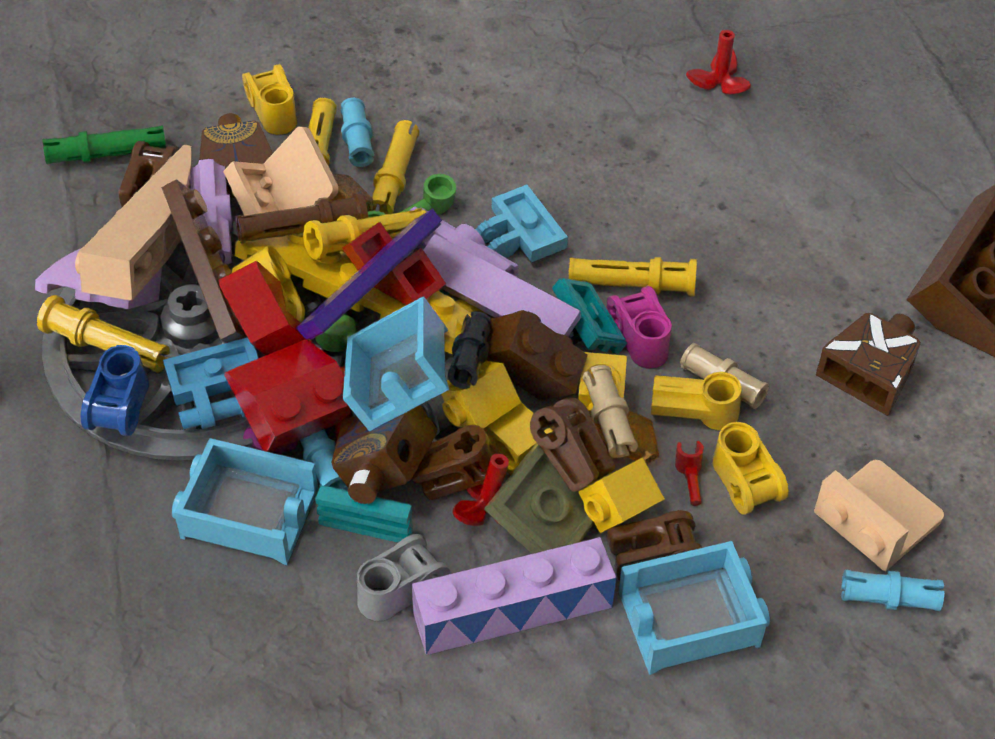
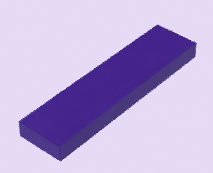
[296,209,442,340]

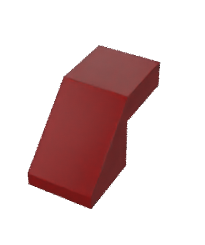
[342,222,446,305]
[219,260,312,355]

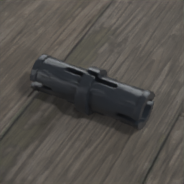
[448,311,492,389]

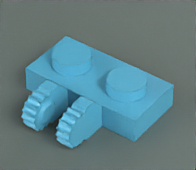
[475,185,568,263]

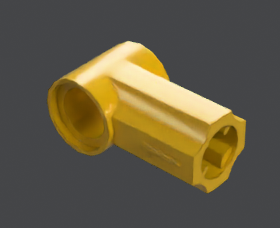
[651,372,742,430]

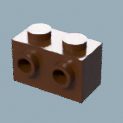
[486,310,588,401]

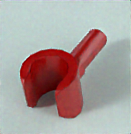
[675,441,704,506]

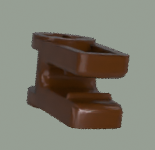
[118,141,179,207]
[530,398,615,492]
[412,425,502,500]
[607,510,703,581]

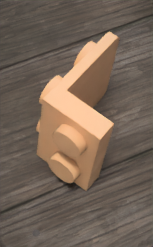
[223,127,338,216]
[814,460,944,572]

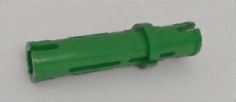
[42,125,166,164]

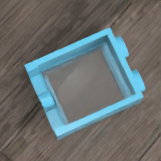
[343,296,449,431]
[172,438,318,565]
[618,541,770,675]

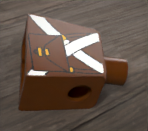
[816,313,921,416]

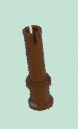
[235,192,368,243]

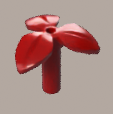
[686,30,751,94]
[452,454,509,526]

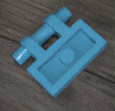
[163,337,258,430]

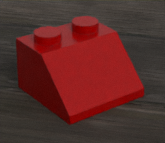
[224,339,352,453]

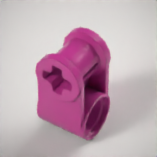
[607,286,672,369]

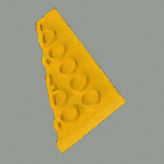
[235,233,471,354]

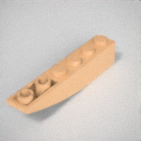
[75,145,192,301]

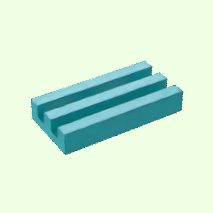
[552,278,627,354]
[315,485,413,543]

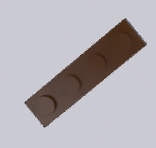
[161,179,247,343]

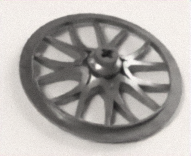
[42,223,347,460]

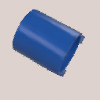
[80,345,149,436]

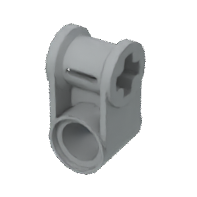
[357,534,450,621]

